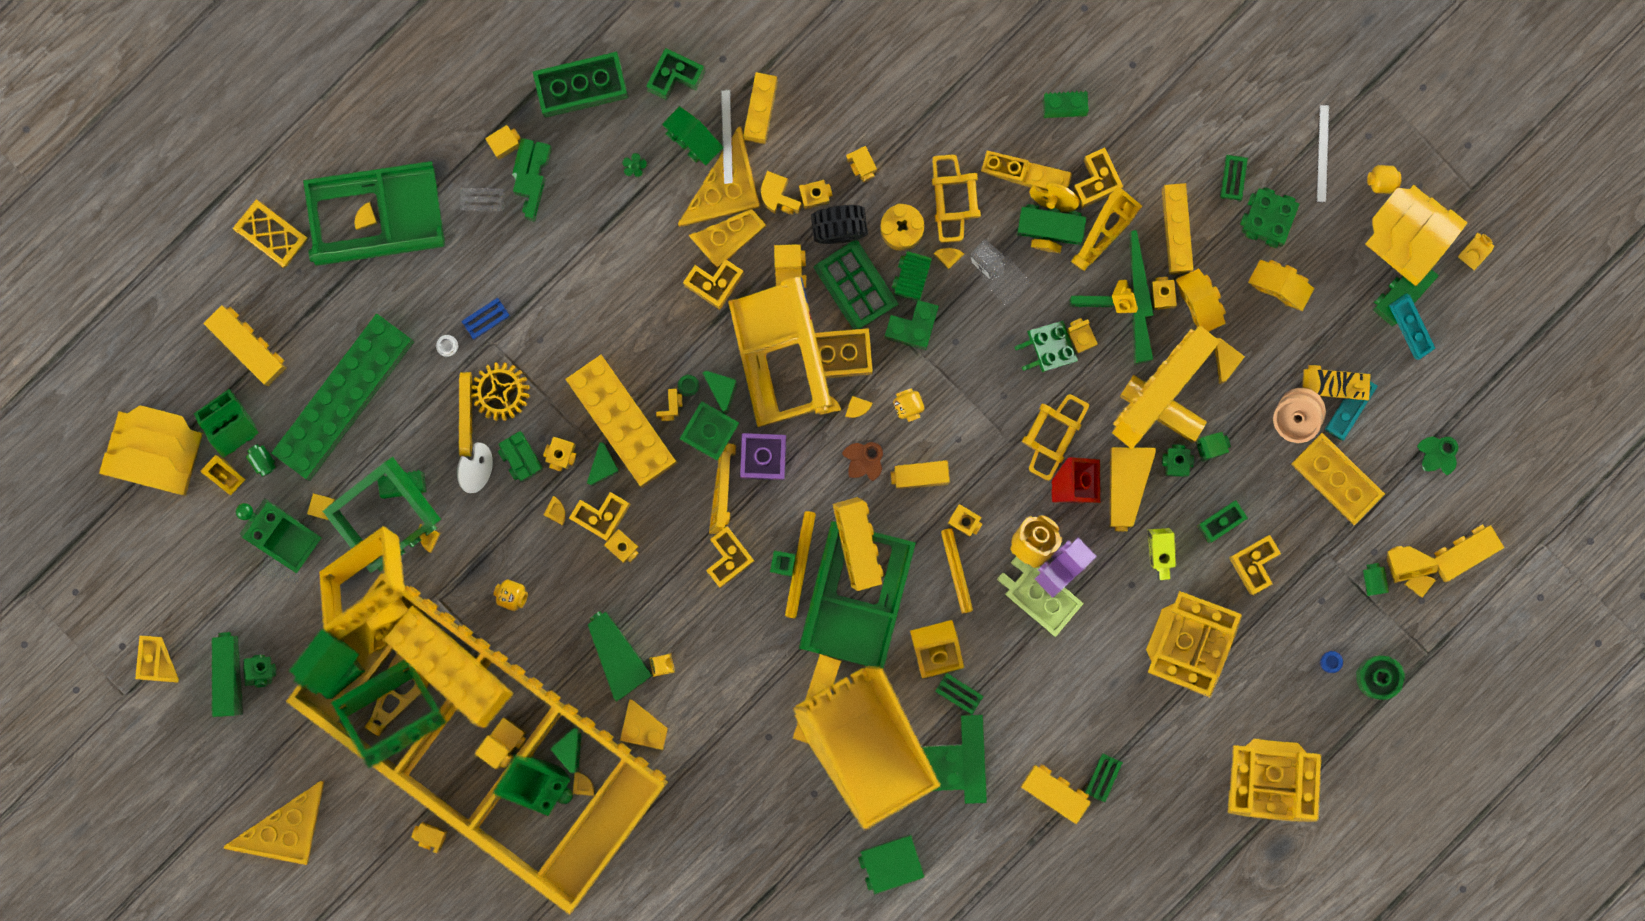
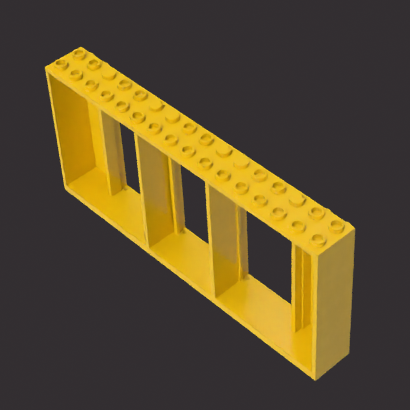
[286,573,668,914]

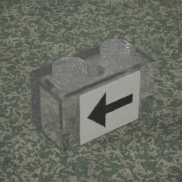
[970,239,1006,281]

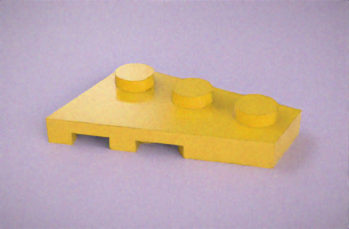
[689,209,766,269]

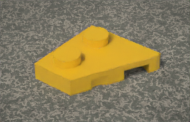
[135,635,179,683]
[620,699,668,750]

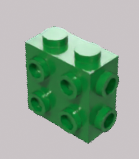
[1240,187,1300,248]

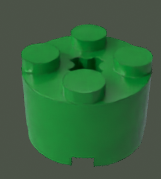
[1356,655,1405,700]

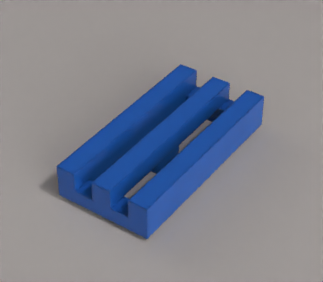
[461,298,510,340]

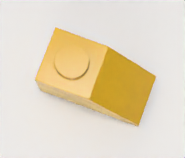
[1386,546,1439,583]

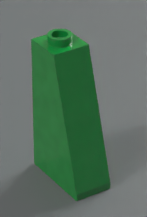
[588,611,653,702]
[212,632,243,717]

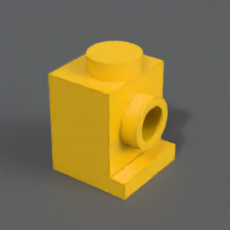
[846,146,877,182]
[799,180,833,210]
[947,504,983,537]
[411,822,448,853]

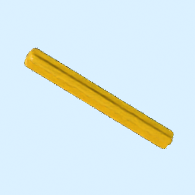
[785,511,816,619]

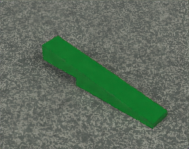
[1129,230,1153,365]

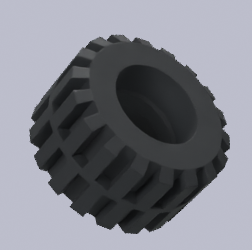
[811,205,868,244]

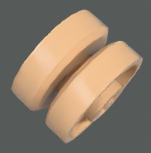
[1273,388,1326,443]

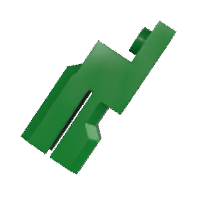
[512,138,552,221]

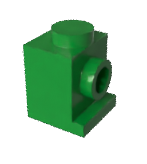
[770,550,796,577]

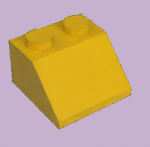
[910,620,964,679]

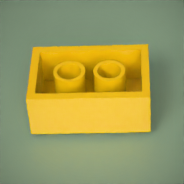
[807,328,873,380]

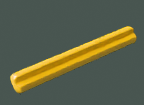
[941,528,973,614]

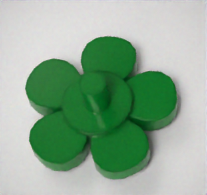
[622,153,647,177]

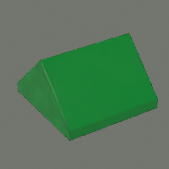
[703,371,738,415]
[550,728,582,773]

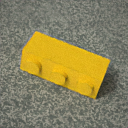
[743,72,778,144]
[1434,524,1504,582]
[1020,764,1091,824]

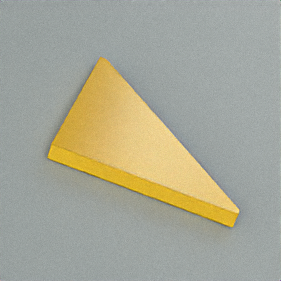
[678,127,760,227]
[224,781,325,865]

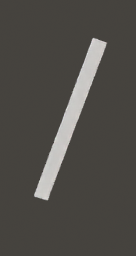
[721,90,733,184]
[1317,105,1329,202]

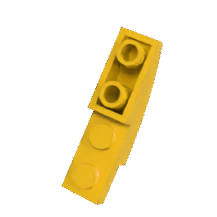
[981,150,1072,191]

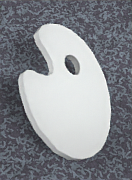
[457,442,493,493]

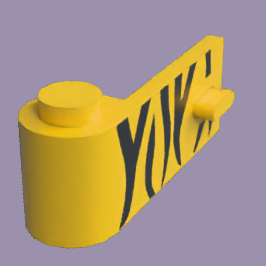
[1302,365,1370,401]

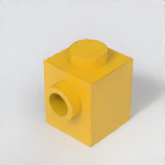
[485,125,521,160]
[1150,277,1177,310]
[604,529,639,563]

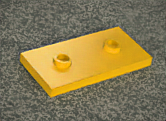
[1291,433,1385,525]

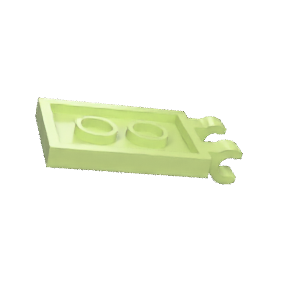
[997,556,1084,637]

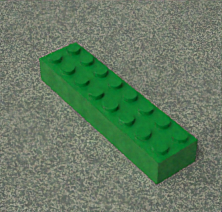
[271,313,415,481]

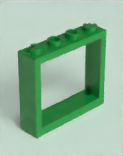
[323,457,441,573]
[331,659,447,769]

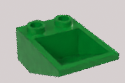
[235,498,322,574]
[493,755,573,816]

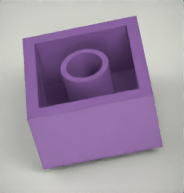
[740,433,786,480]

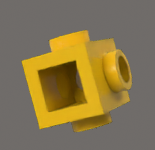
[543,437,577,472]

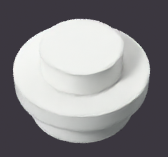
[436,335,458,357]

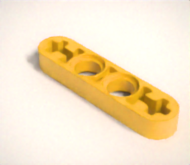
[459,372,472,457]

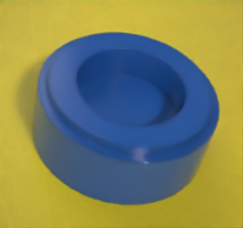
[1320,651,1343,673]

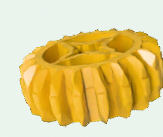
[471,362,530,421]

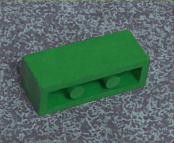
[1017,204,1086,246]
[1373,269,1439,327]

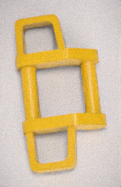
[932,155,981,243]
[1022,394,1089,481]

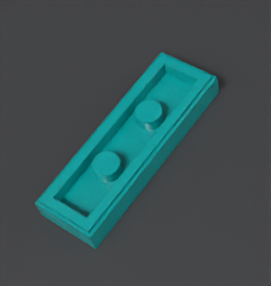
[1389,294,1435,360]
[1324,381,1378,442]

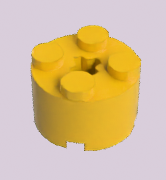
[880,204,924,251]
[1011,515,1062,568]

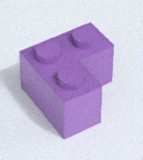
[1035,538,1097,598]

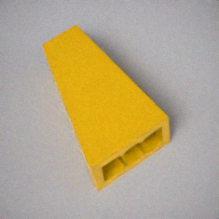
[1109,447,1156,532]

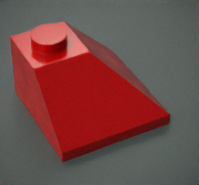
[1051,457,1100,503]

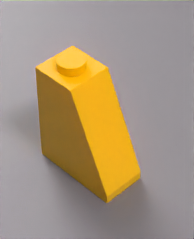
[890,460,949,489]

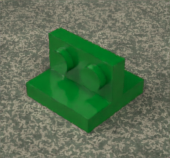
[680,401,740,461]

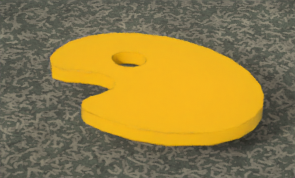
[1029,182,1080,212]

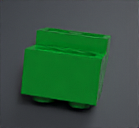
[193,389,259,458]

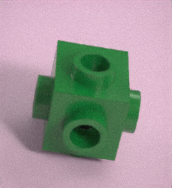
[1162,445,1194,477]
[243,654,276,688]

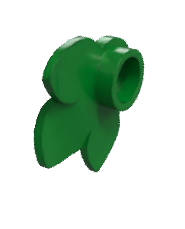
[1417,436,1458,476]

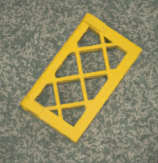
[233,199,308,268]

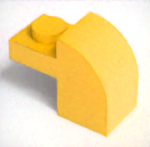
[761,171,802,215]

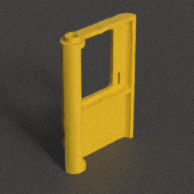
[728,277,832,427]

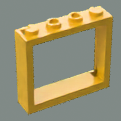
[319,526,405,640]

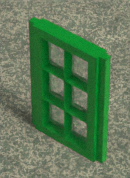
[813,240,899,330]

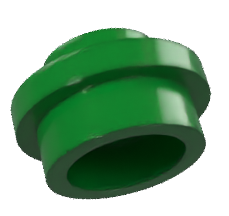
[678,375,699,397]

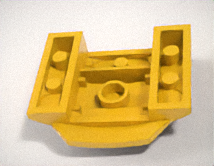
[1365,185,1467,286]
[99,405,203,496]
[1146,591,1242,698]
[1228,738,1321,822]

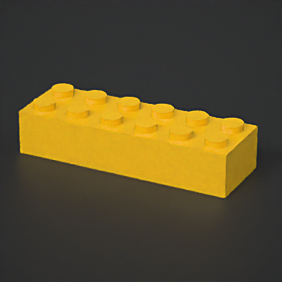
[1112,325,1220,449]
[565,355,677,488]
[384,606,513,728]

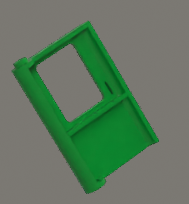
[303,161,445,266]
[799,521,916,670]

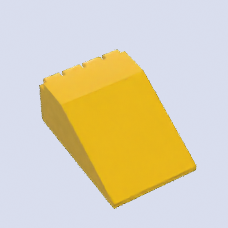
[793,666,940,829]

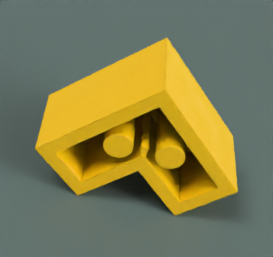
[1073,147,1123,209]
[774,245,807,288]
[683,259,744,310]
[1248,260,1315,311]
[1175,268,1226,332]
[569,492,631,541]
[706,526,755,588]
[1229,535,1281,595]
[356,598,408,654]
[475,717,527,769]

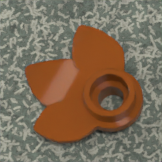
[842,442,883,481]

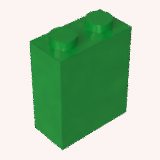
[289,629,360,697]
[858,834,925,894]

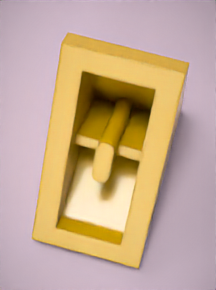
[1215,338,1245,384]
[201,455,245,496]

